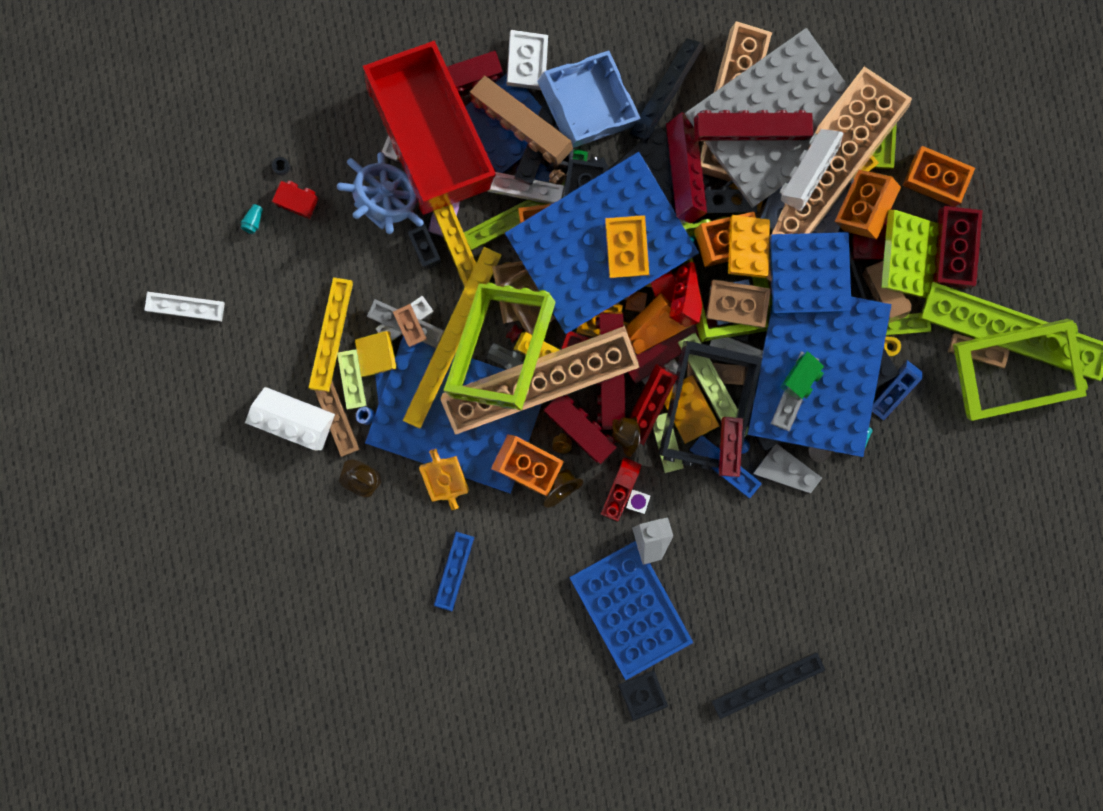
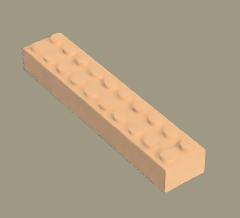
[441,326,639,435]

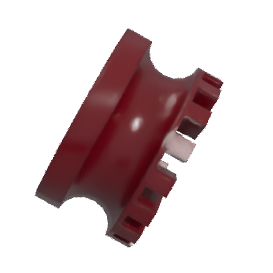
[506,324,524,343]

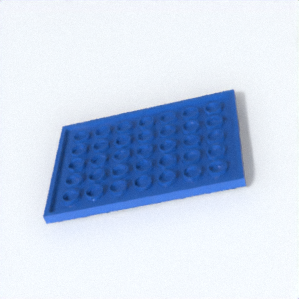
[505,152,699,334]
[747,297,892,457]
[365,335,542,494]

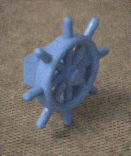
[337,152,423,234]

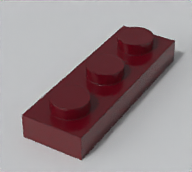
[719,417,743,477]

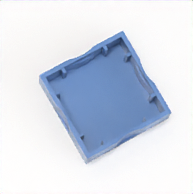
[537,51,641,148]

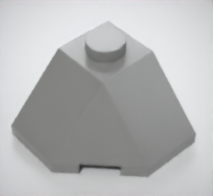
[632,518,673,565]

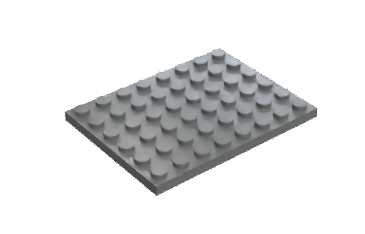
[685,28,849,208]

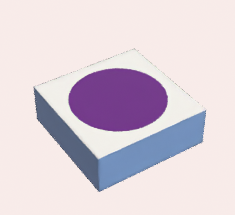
[626,490,650,514]

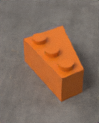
[625,293,692,354]

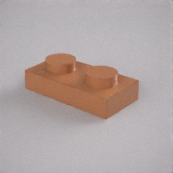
[393,304,427,347]

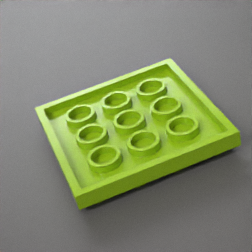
[881,210,939,299]

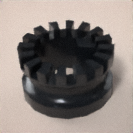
[272,157,290,175]

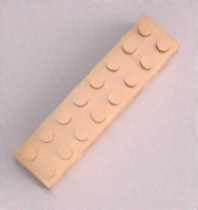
[699,21,772,181]

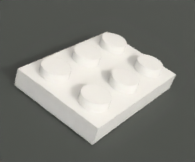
[507,30,548,90]

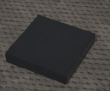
[618,670,669,721]

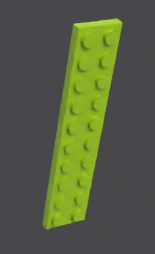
[920,282,1103,381]

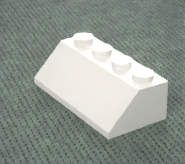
[780,129,843,211]
[245,387,335,450]

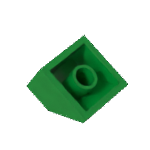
[780,351,824,401]

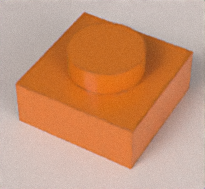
[625,292,647,312]

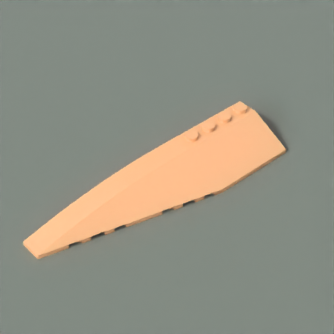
[766,67,912,281]

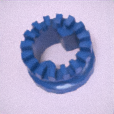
[356,407,375,425]

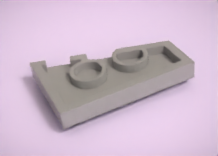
[753,444,822,493]

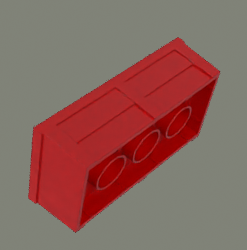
[363,40,496,215]

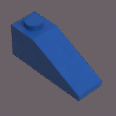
[872,360,922,420]

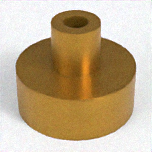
[552,433,572,453]

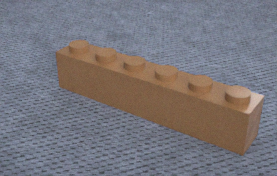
[470,76,573,165]

